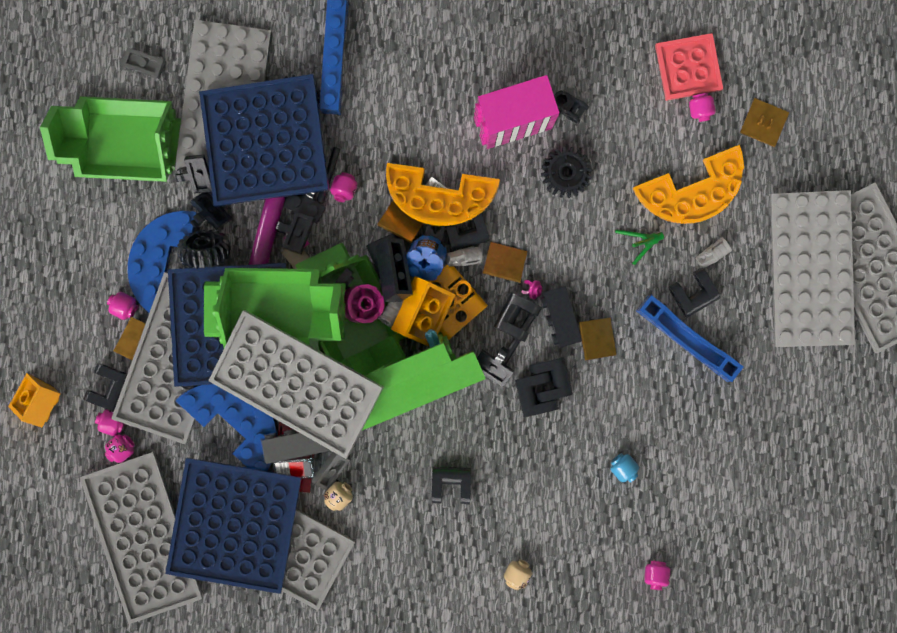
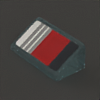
[273,458,315,478]

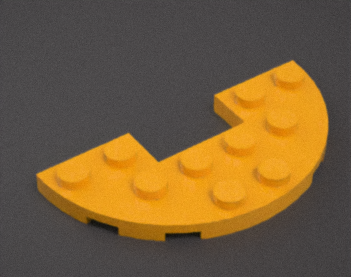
[632,145,744,224]
[386,163,500,226]

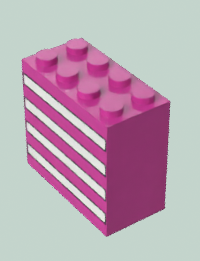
[473,75,559,149]

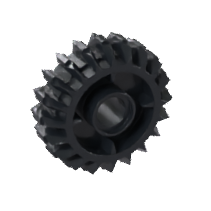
[541,147,593,199]
[177,230,231,269]

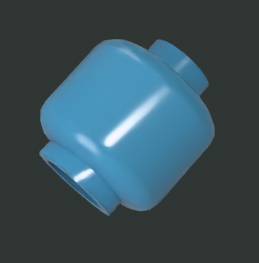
[610,453,639,482]

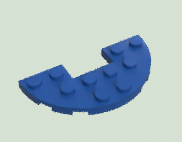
[128,211,197,313]
[175,384,277,471]

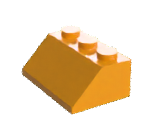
[391,276,455,347]

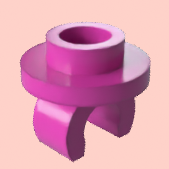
[521,280,542,299]

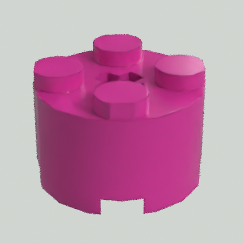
[344,284,385,323]

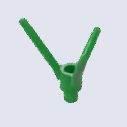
[615,230,664,265]

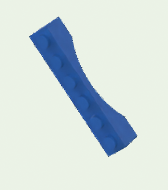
[319,0,349,115]
[636,295,743,382]

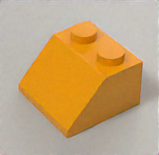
[8,373,61,428]

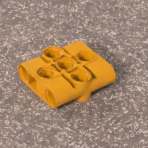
[428,264,488,340]

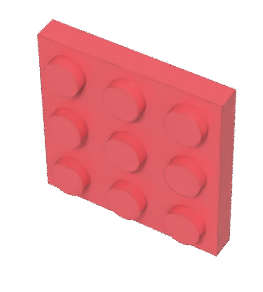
[655,33,723,101]

